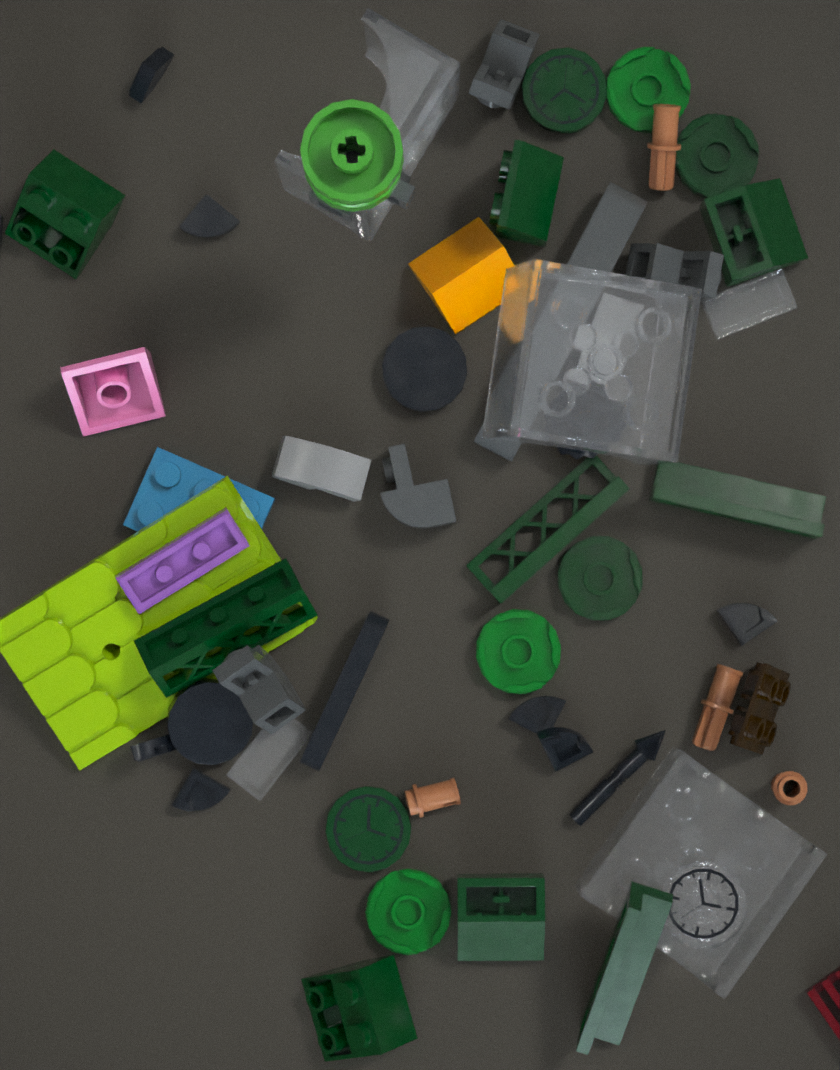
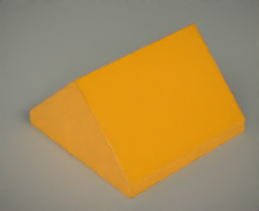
[408,217,526,335]

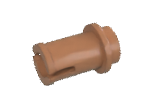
[771,771,808,805]
[404,778,461,818]

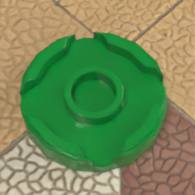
[606,46,691,133]
[476,609,561,694]
[365,868,451,955]

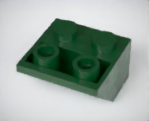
[489,139,564,247]
[5,149,126,279]
[699,178,808,287]
[457,873,545,961]
[301,955,418,1062]

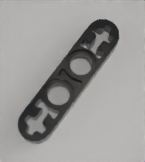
[300,611,390,771]

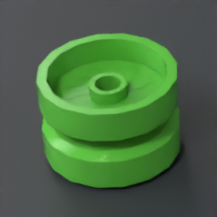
[300,99,404,212]

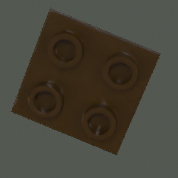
[728,662,791,755]

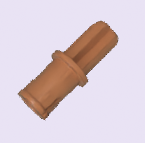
[647,104,681,191]
[692,664,743,751]

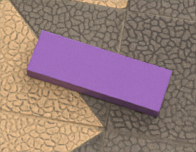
[115,507,250,614]

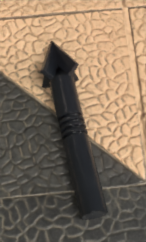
[569,730,665,826]

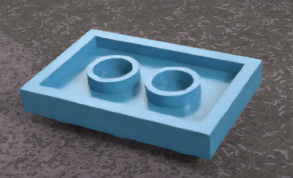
[123,447,275,532]

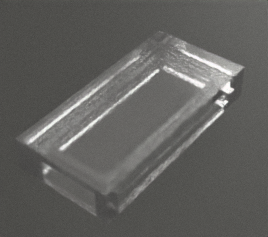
[701,268,798,340]
[227,719,313,801]

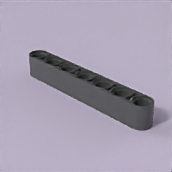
[474,182,648,462]

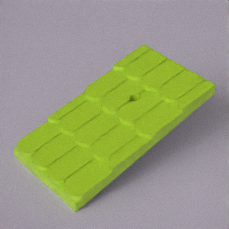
[0,475,318,770]

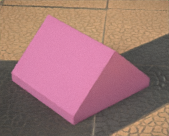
[60,347,166,437]

